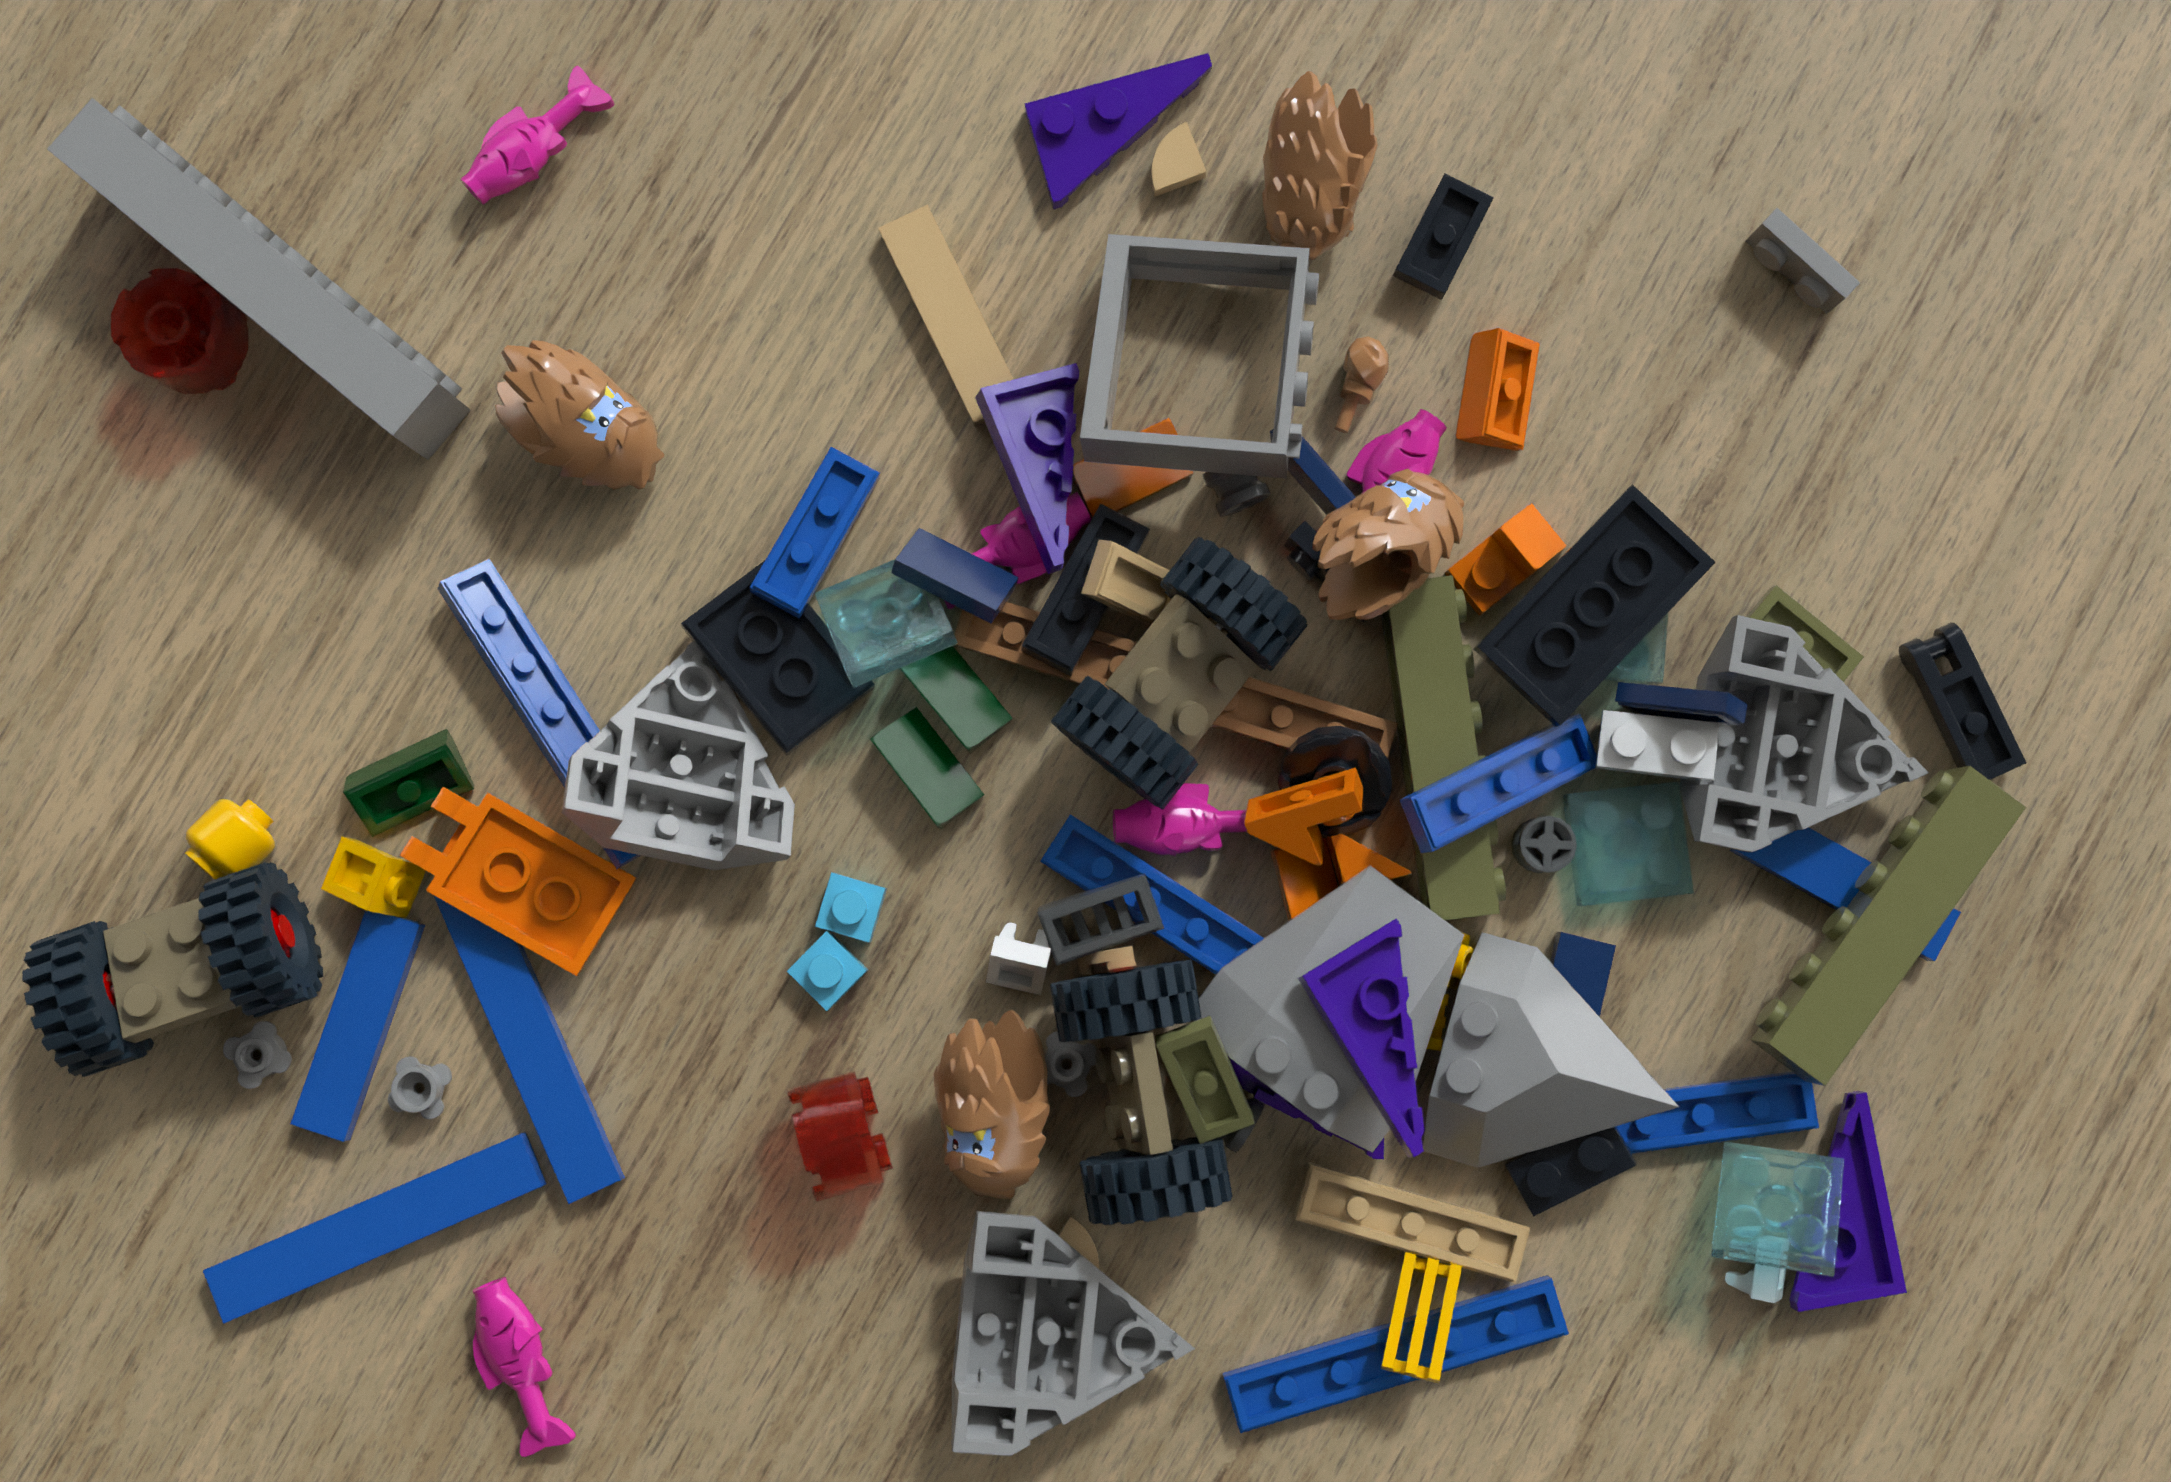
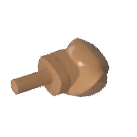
[1335,336,1389,433]

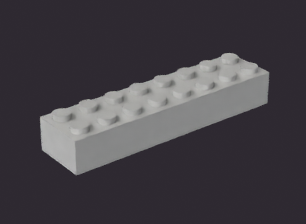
[47,98,471,460]

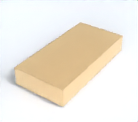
[1081,540,1171,626]

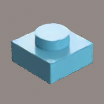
[815,872,887,942]
[787,931,868,1011]

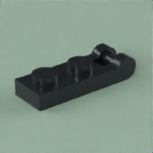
[1898,622,2027,780]

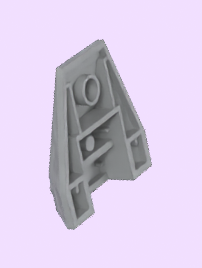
[1193,865,1464,1152]

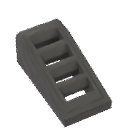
[1037,874,1164,966]

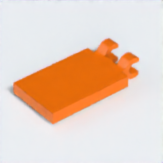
[399,787,637,976]

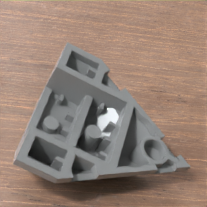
[1679,615,1929,852]
[562,641,795,870]
[1423,932,1679,1168]
[951,1211,1195,1456]

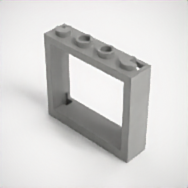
[1080,234,1319,478]

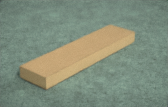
[878,204,1013,427]
[1294,1162,1530,1283]

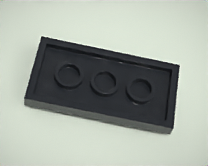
[1473,484,1716,727]

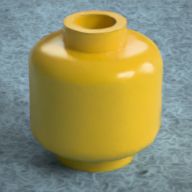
[185,799,275,880]

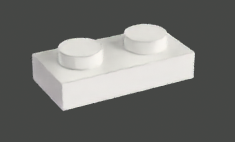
[1595,710,1720,782]

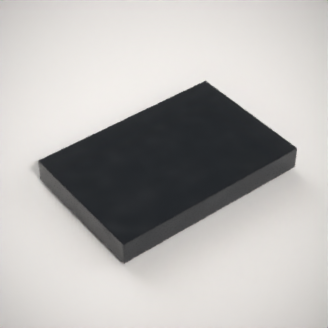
[681,560,875,756]

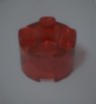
[111,268,249,394]
[787,1070,893,1202]

